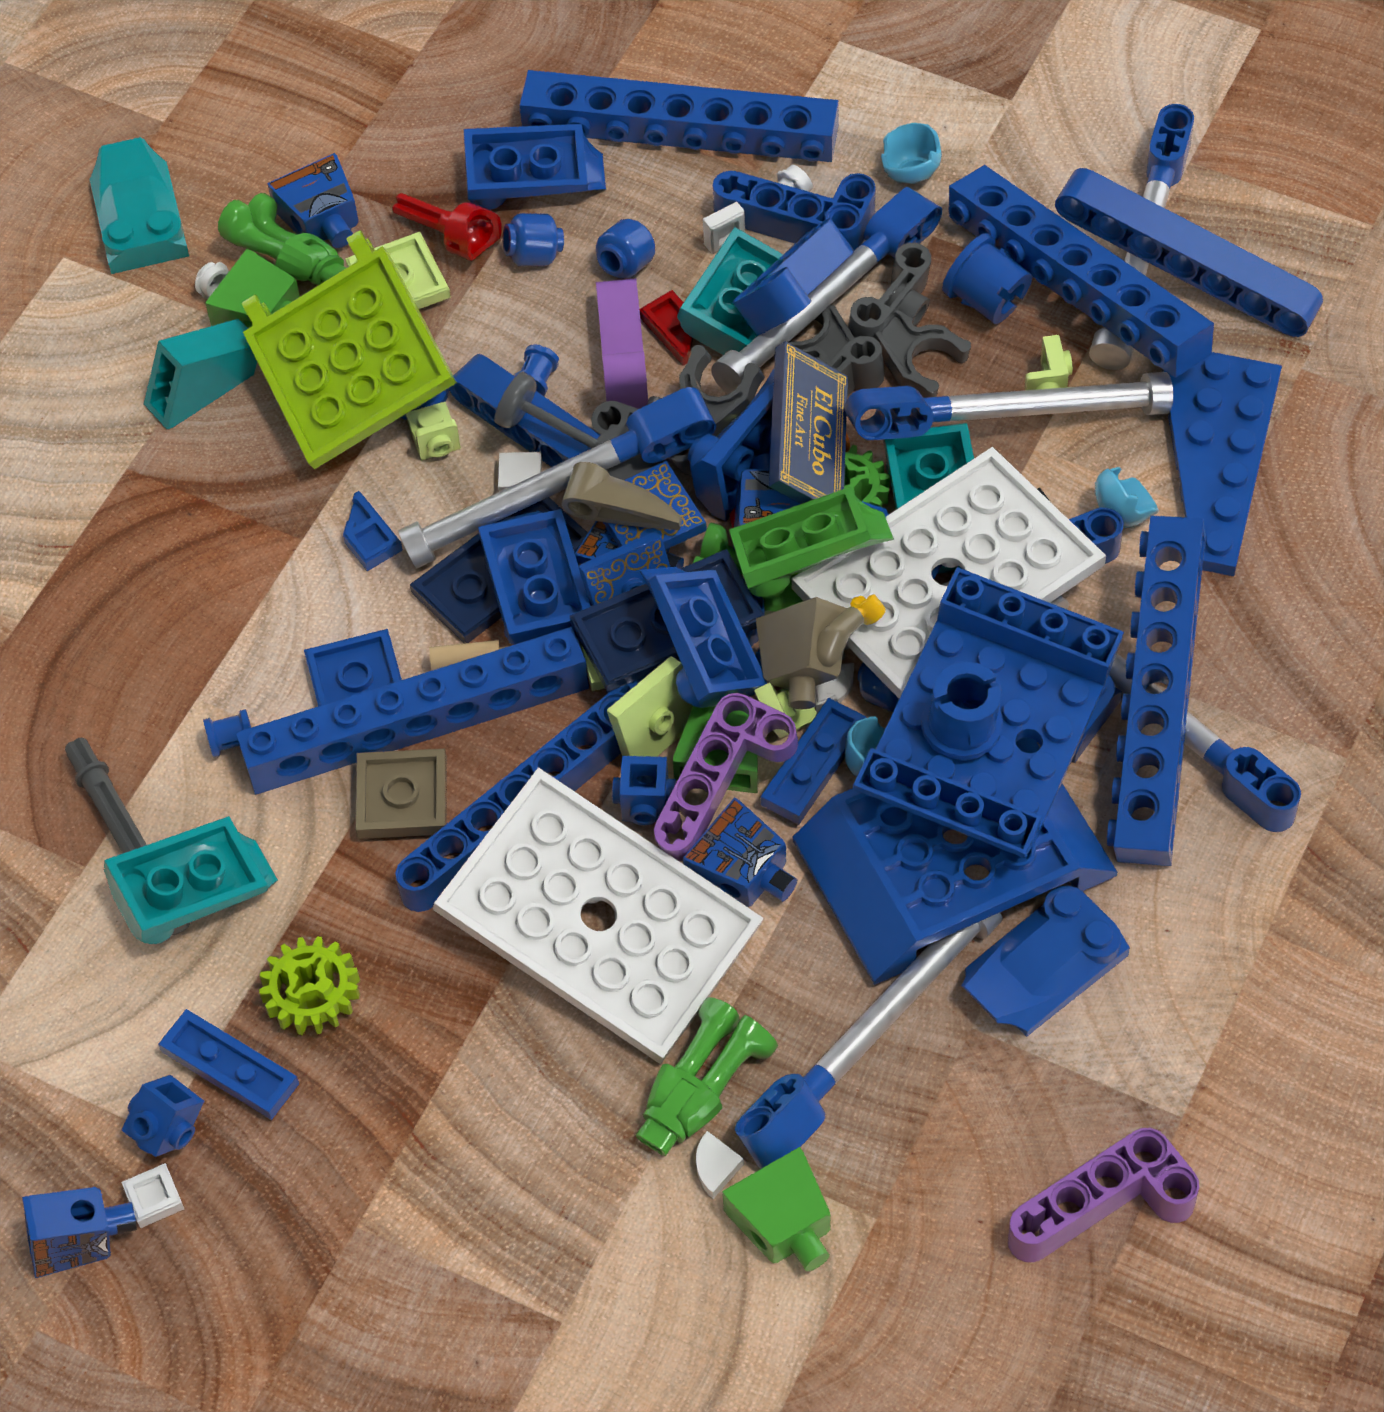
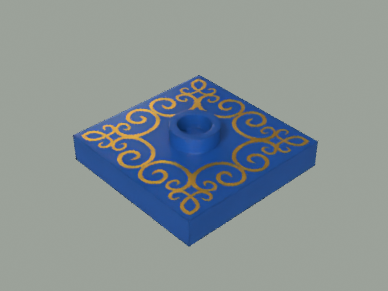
[603,461,707,550]
[578,531,670,606]

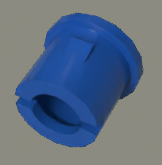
[942,233,1033,324]
[920,661,1003,760]

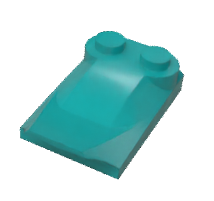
[89,137,189,274]
[677,227,783,355]
[883,423,974,574]
[104,816,278,944]

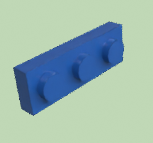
[760,698,867,825]
[158,1009,299,1120]

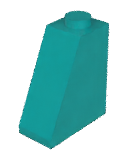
[144,319,257,429]

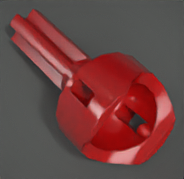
[392,193,502,262]

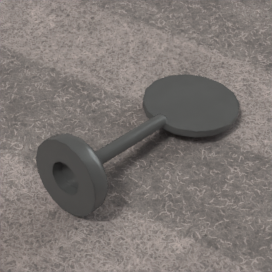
[494,371,663,480]

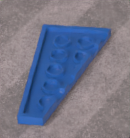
[1162,352,1282,577]

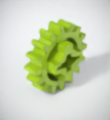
[259,936,360,1035]

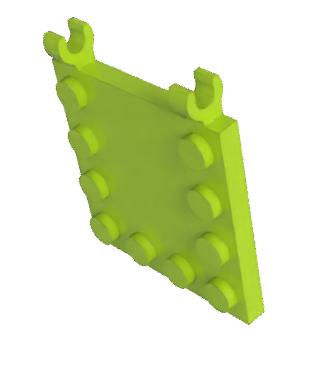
[242,230,457,469]

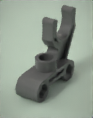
[848,243,971,398]
[773,304,885,397]
[591,345,765,476]

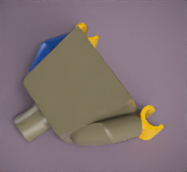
[755,594,886,709]

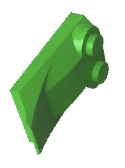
[729,487,894,598]

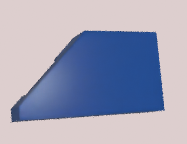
[343,491,403,571]

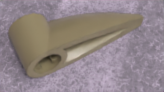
[562,462,682,530]

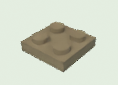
[356,748,447,839]

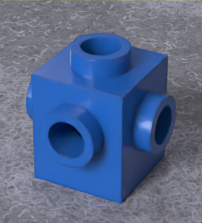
[612,756,677,825]
[122,1075,204,1157]

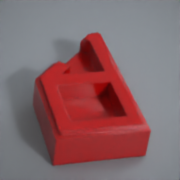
[639,290,693,366]

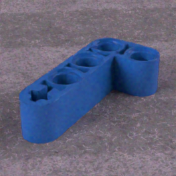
[712,171,876,251]
[732,218,854,336]

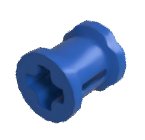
[514,344,559,397]
[203,709,251,758]

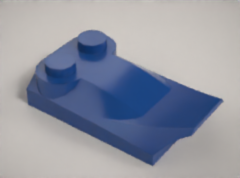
[463,124,606,210]
[688,369,774,521]
[478,509,591,645]
[640,567,767,708]
[961,886,1130,1037]

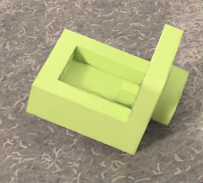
[1025,335,1073,390]

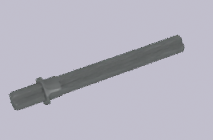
[65,737,190,935]

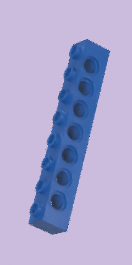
[519,70,839,162]
[948,165,1214,378]
[1107,515,1206,866]
[236,627,589,795]

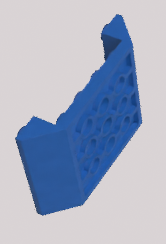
[853,567,1124,858]
[793,737,1118,985]

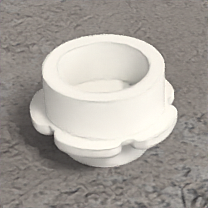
[777,165,813,192]
[195,262,229,299]

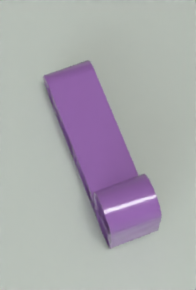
[596,279,648,409]
[654,693,798,861]
[1008,1128,1199,1262]

